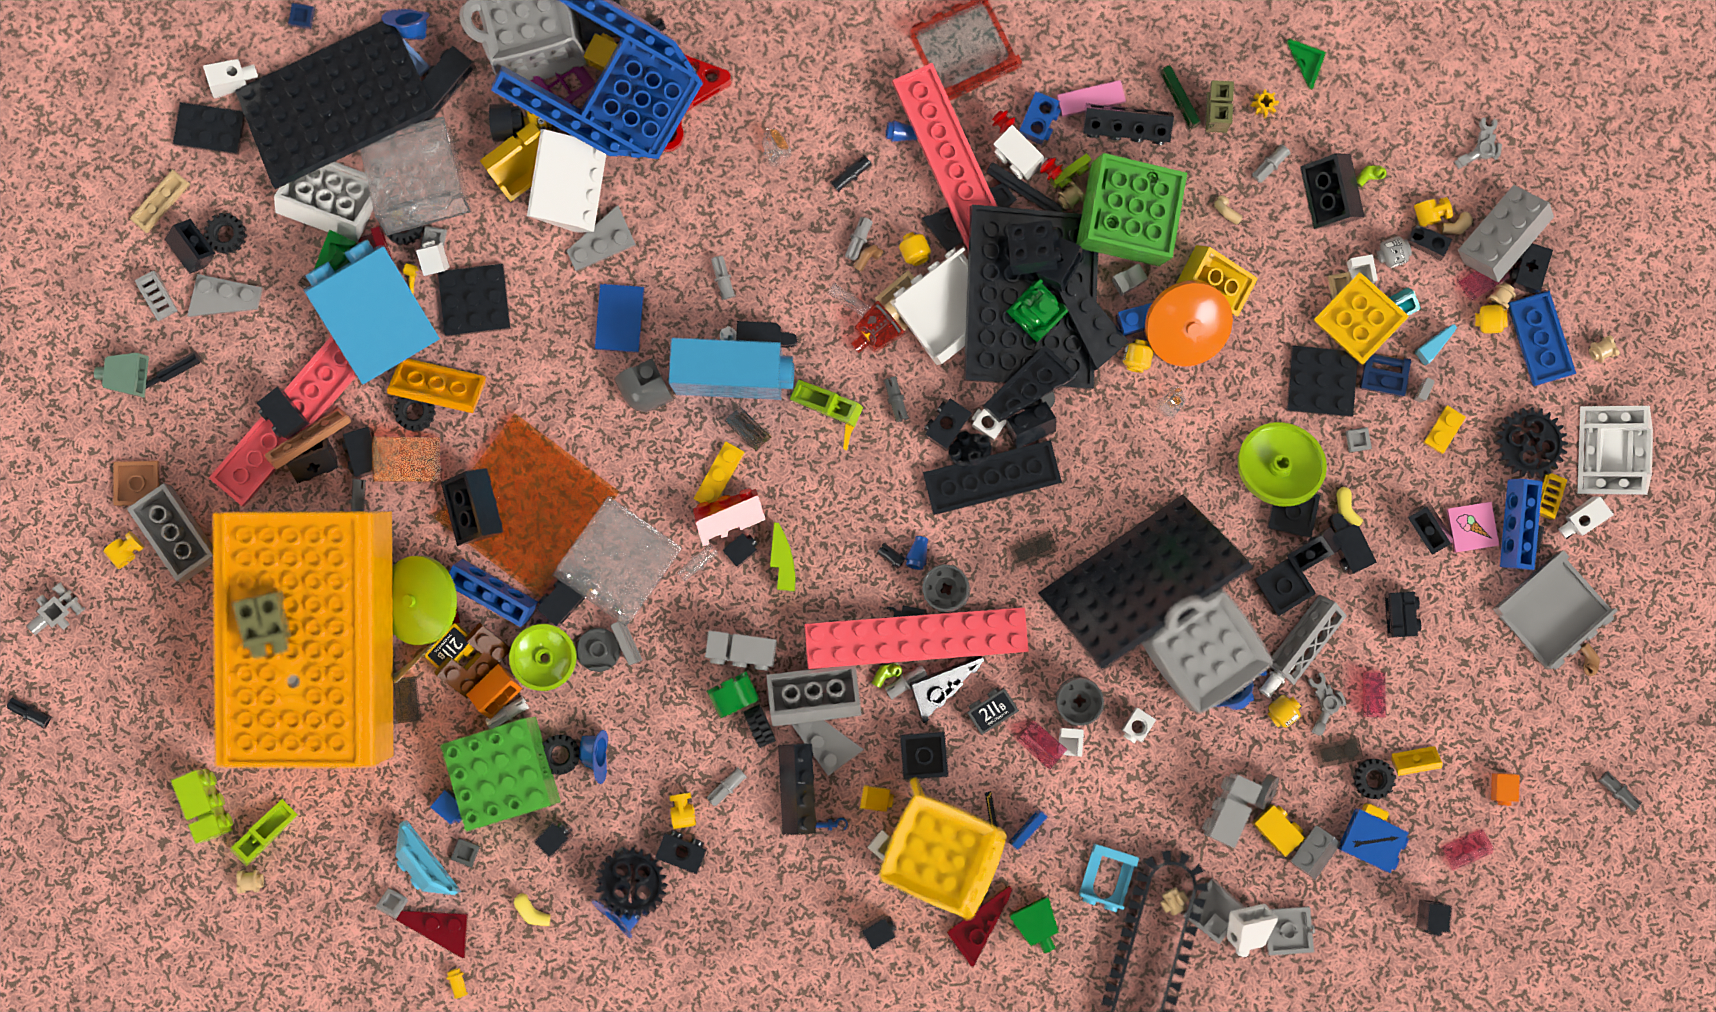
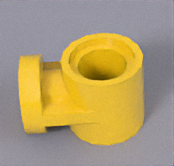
[1414,197,1453,227]
[103,531,144,569]
[669,792,696,829]

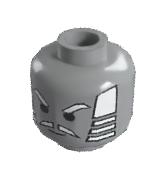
[1377,236,1412,268]

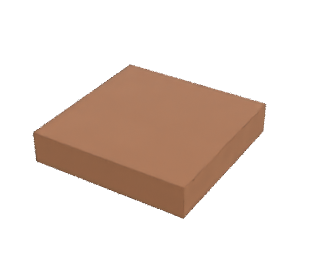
[113,461,159,506]

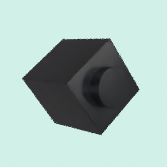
[723,533,758,568]

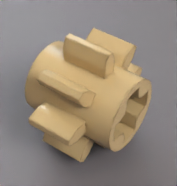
[1160,887,1189,915]

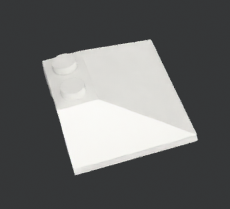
[1577,406,1653,495]

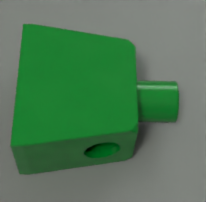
[1009,896,1059,954]

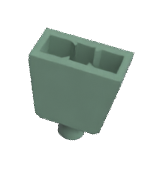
[94,353,149,398]

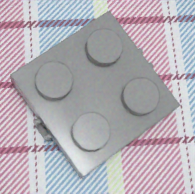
[1267,906,1315,956]

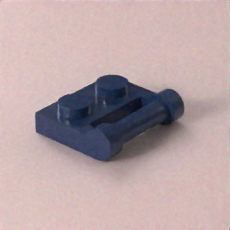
[1360,354,1411,397]

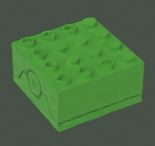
[1077,153,1187,267]
[440,717,561,832]

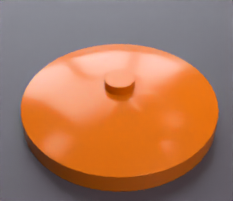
[1145,280,1233,367]

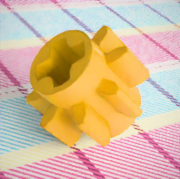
[1250,89,1279,118]

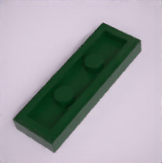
[1160,65,1201,130]

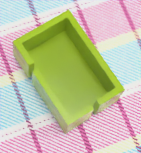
[171,769,233,844]

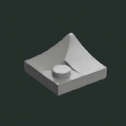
[1183,878,1247,944]

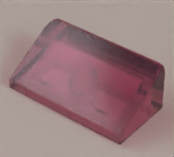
[1458,271,1510,300]
[1363,673,1386,717]
[1017,720,1067,769]
[1442,829,1494,871]

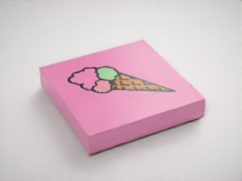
[1446,502,1499,553]

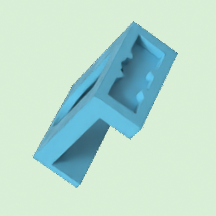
[1078,843,1139,912]

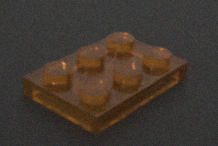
[372,437,441,482]

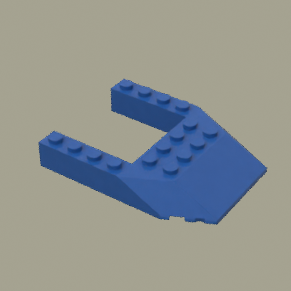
[491,0,703,159]

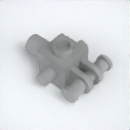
[26,582,85,635]

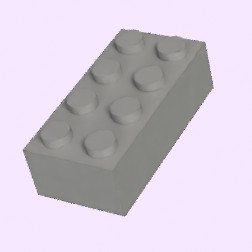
[1458,185,1554,282]
[127,483,213,583]
[767,665,861,726]

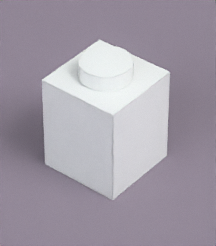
[416,240,450,276]

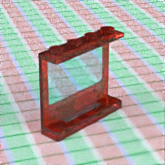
[909,0,1022,101]

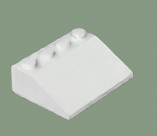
[527,129,606,233]
[274,162,384,243]

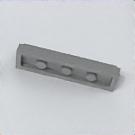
[1269,595,1347,685]

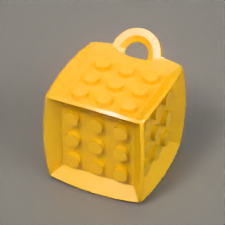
[879,777,1006,920]

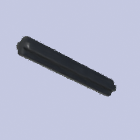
[986,163,1064,212]

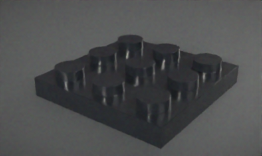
[438,264,511,337]
[1286,345,1358,417]

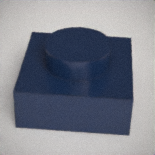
[288,3,315,30]

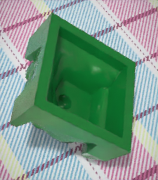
[313,229,357,271]
[1006,279,1069,342]

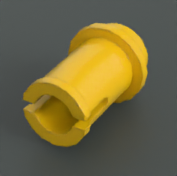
[446,968,468,999]

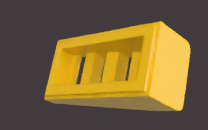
[1540,473,1568,520]

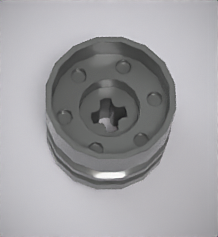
[922,564,970,613]
[1055,676,1104,726]

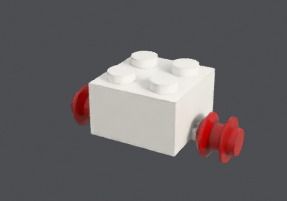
[992,110,1063,181]

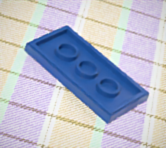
[1508,290,1577,387]

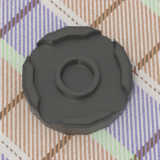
[576,628,621,672]

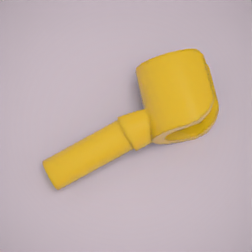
[403,263,418,293]

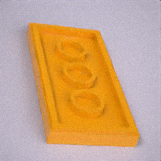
[387,358,486,413]

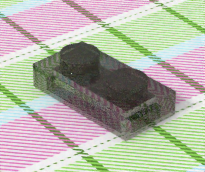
[725,407,772,452]
[1009,531,1058,568]
[393,676,422,724]
[1314,737,1364,768]

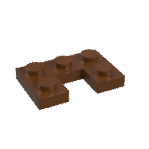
[434,622,511,699]

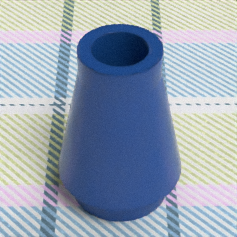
[886,120,917,142]
[905,536,929,570]

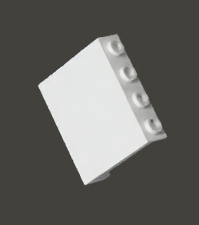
[890,248,968,365]

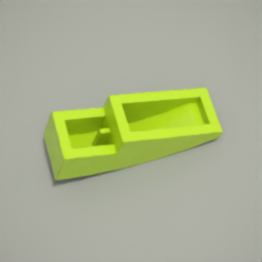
[790,379,863,427]
[770,522,796,592]
[231,799,298,867]

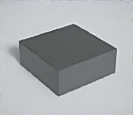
[451,838,481,868]

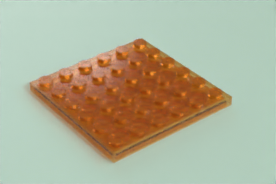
[434,414,620,598]

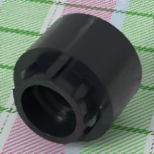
[489,103,525,142]

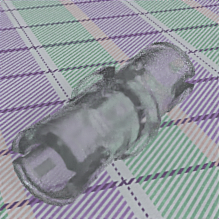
[827,282,871,318]
[676,543,719,583]

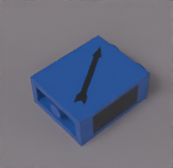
[1338,808,1409,873]

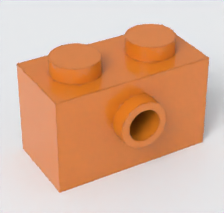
[466,664,523,720]

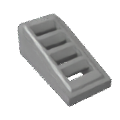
[135,271,178,321]

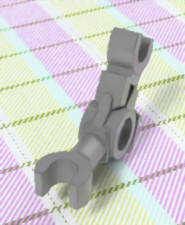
[1454,118,1502,169]
[1308,672,1346,736]

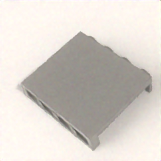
[1493,550,1618,670]

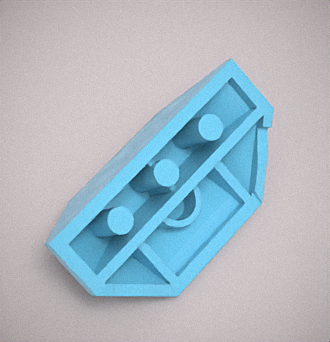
[395,820,461,895]

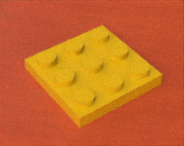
[1313,272,1409,365]

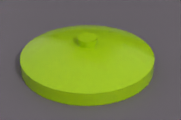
[1237,422,1327,506]
[392,556,457,645]

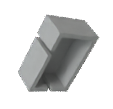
[705,631,777,671]
[1202,773,1262,848]

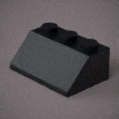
[1300,153,1365,229]
[441,468,503,546]

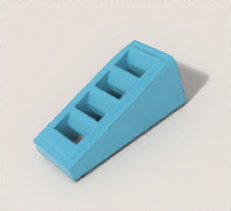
[1415,324,1457,366]

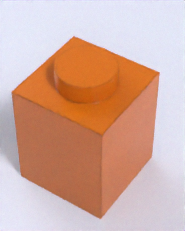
[1491,773,1520,806]

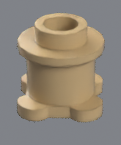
[1057,181,1085,210]
[1486,283,1516,310]
[1589,335,1620,363]
[236,870,264,893]

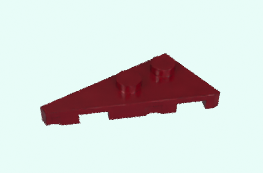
[946,885,1013,968]
[388,910,468,958]

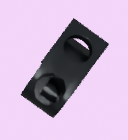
[1407,225,1453,261]

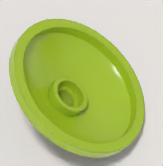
[509,624,577,691]

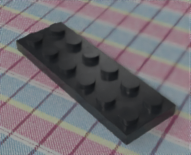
[923,440,1062,516]

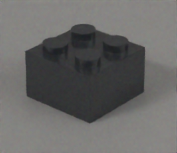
[900,731,948,780]

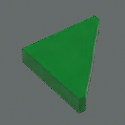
[1287,38,1326,90]

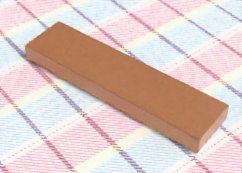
[265,407,352,470]

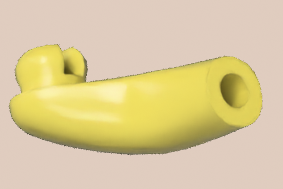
[1336,487,1363,526]
[514,893,551,926]

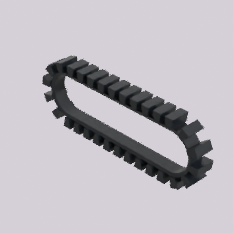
[1101,850,1208,1012]

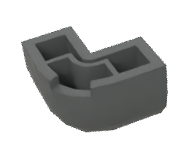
[614,358,673,412]

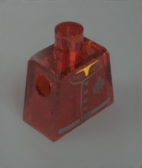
[850,301,905,354]

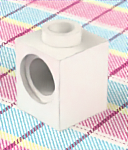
[971,409,1007,441]
[1121,708,1156,744]

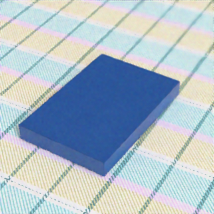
[595,284,644,353]

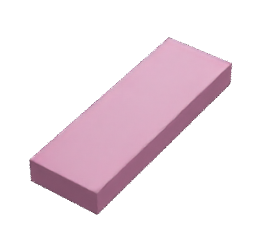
[1057,80,1126,117]

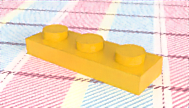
[693,441,745,503]

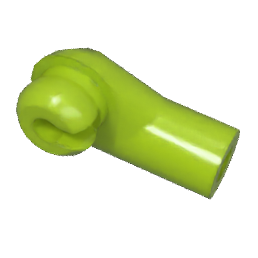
[1356,165,1387,188]
[871,662,902,688]

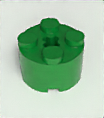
[706,672,759,719]

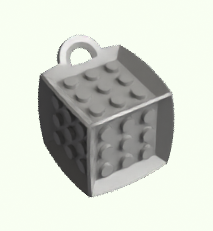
[459,0,587,81]
[1142,588,1272,713]

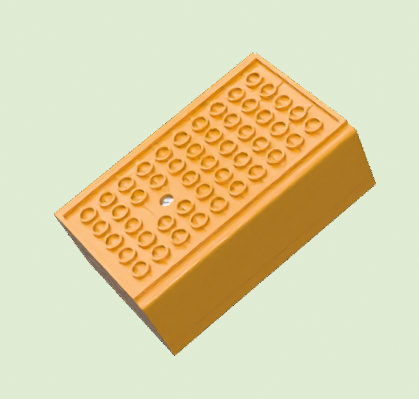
[213,511,394,768]

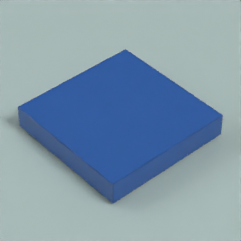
[1009,810,1048,851]

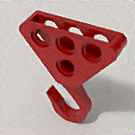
[663,55,732,152]

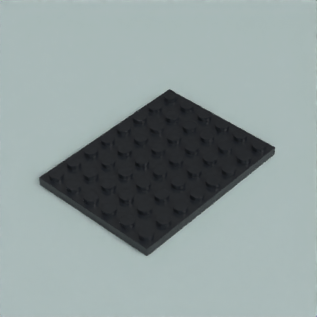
[235,21,436,190]
[964,204,1098,390]
[1038,494,1253,670]

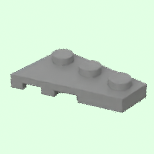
[567,205,636,271]
[187,274,263,317]
[791,720,864,775]

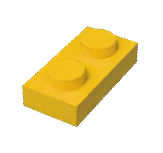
[1423,405,1466,454]
[1391,746,1442,776]

